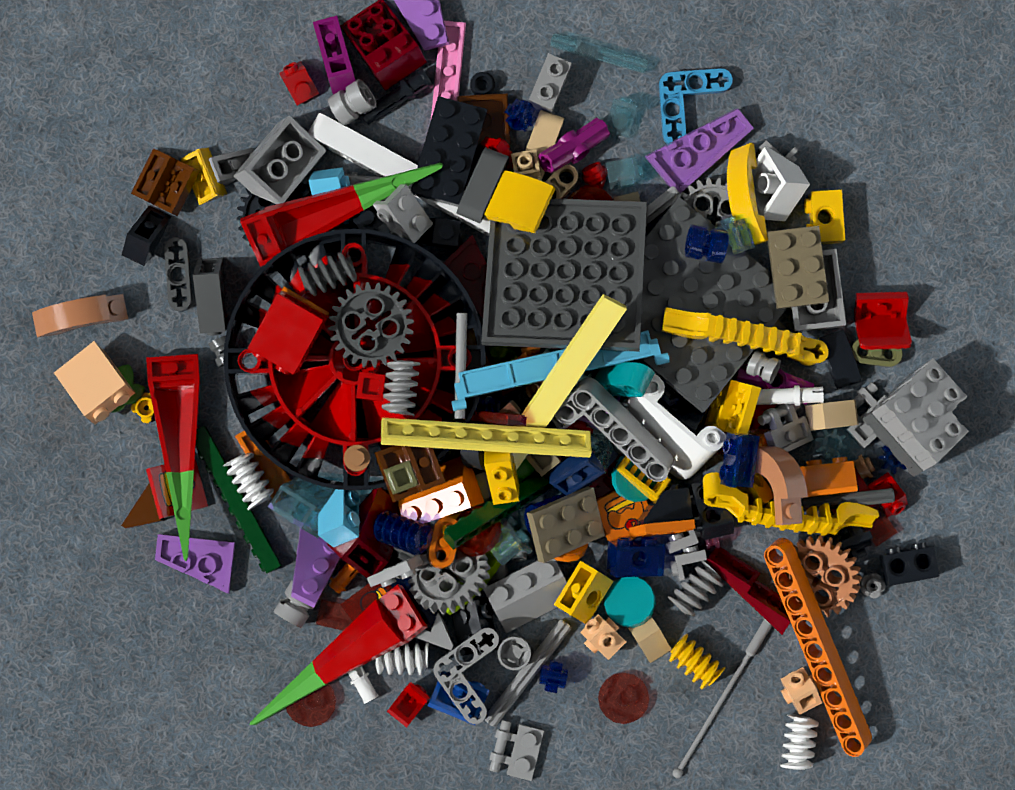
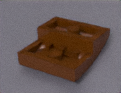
[131,148,200,217]
[374,445,445,502]

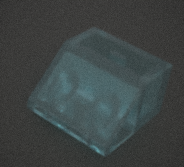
[268,477,336,538]

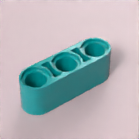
[594,362,655,397]

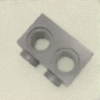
[528,53,572,113]

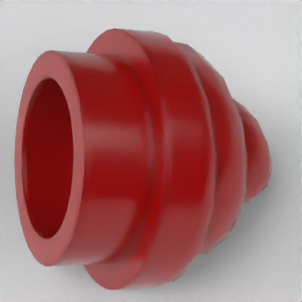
[582,162,608,189]

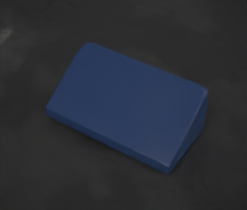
[549,452,605,495]

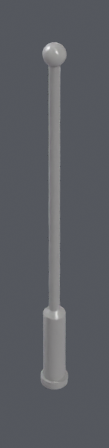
[673,619,772,778]

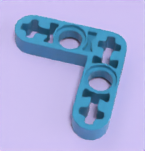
[659,68,733,144]

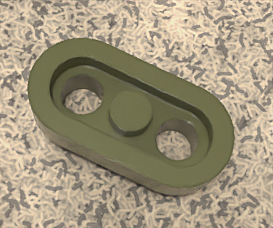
[851,340,902,367]

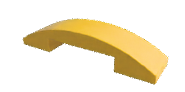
[727,143,768,248]

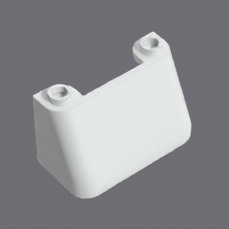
[622,374,729,480]

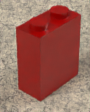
[248,291,328,375]

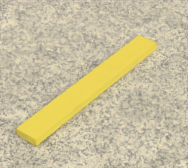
[513,294,627,470]
[381,418,592,458]

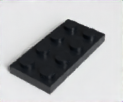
[411,96,487,207]

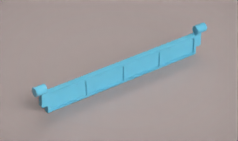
[451,330,670,411]

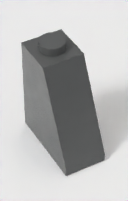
[193,257,227,336]

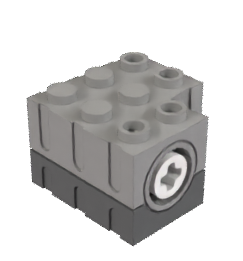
[862,358,969,477]

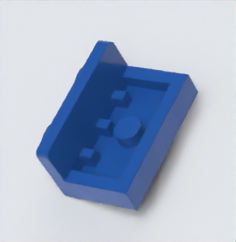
[428,671,490,725]

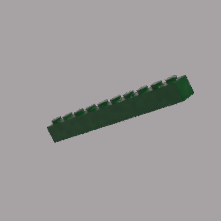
[196,426,282,574]
[444,457,566,550]

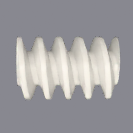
[223,453,274,510]
[376,643,429,676]
[780,714,819,770]

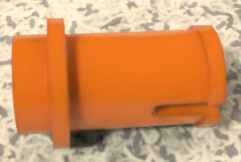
[328,563,359,594]

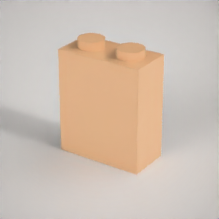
[54,341,135,425]

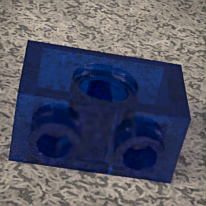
[606,536,666,577]

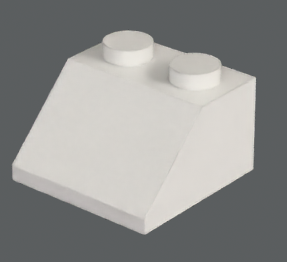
[752,147,810,221]

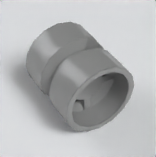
[328,79,376,126]
[273,580,314,628]
[497,635,531,670]

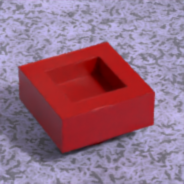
[356,372,386,402]

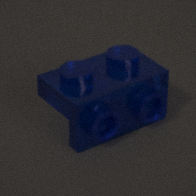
[719,432,760,488]

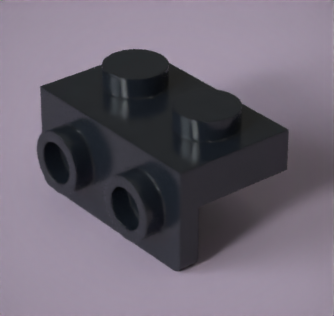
[451,597,499,656]

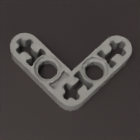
[433,628,499,724]

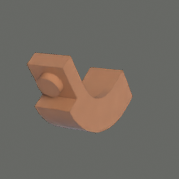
[32,294,128,337]
[744,446,808,525]

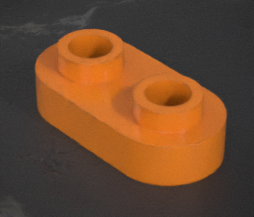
[428,516,457,569]

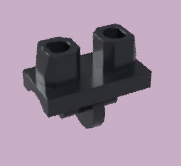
[825,526,873,566]

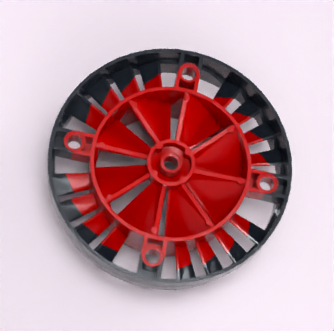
[223,229,486,491]

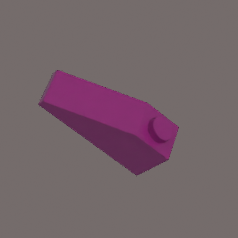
[313,15,355,94]

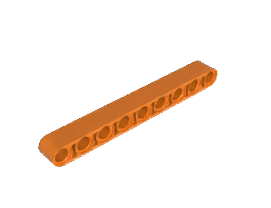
[764,538,872,757]

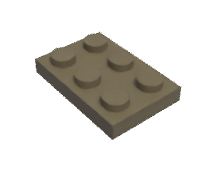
[767,226,829,309]
[527,486,605,563]

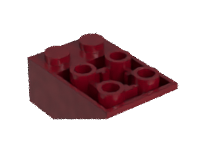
[340,0,427,90]
[327,488,404,578]

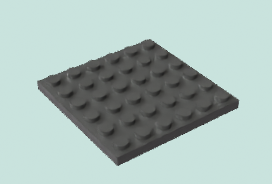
[639,197,787,413]
[481,198,647,352]

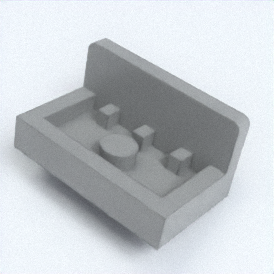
[373,184,433,243]

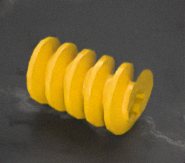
[669,633,725,690]

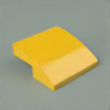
[484,170,555,233]
[704,379,761,438]

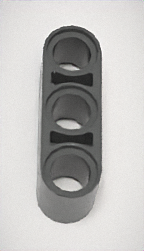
[456,147,509,223]

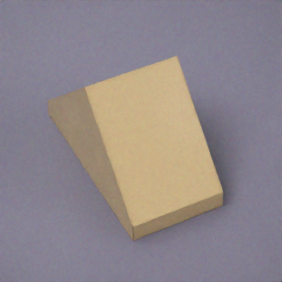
[805,399,859,431]
[628,617,671,663]

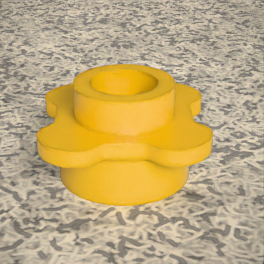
[131,393,154,423]

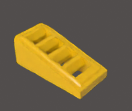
[616,455,671,501]

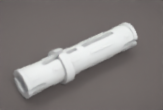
[756,385,824,406]

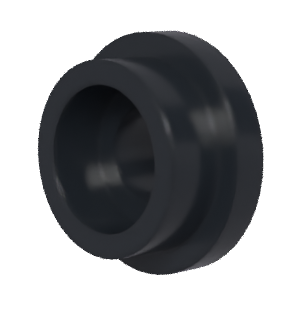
[470,72,495,95]

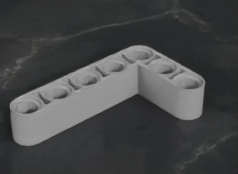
[546,377,674,482]

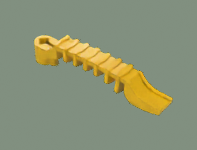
[662,307,828,366]
[703,472,879,536]

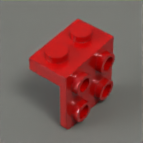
[854,292,912,350]

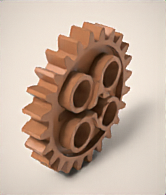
[782,535,862,617]

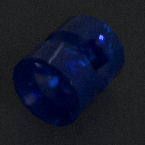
[685,224,729,264]

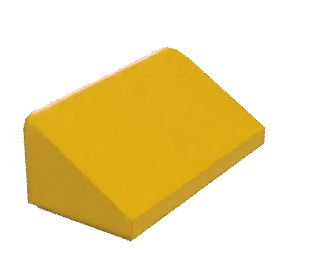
[181,148,227,205]

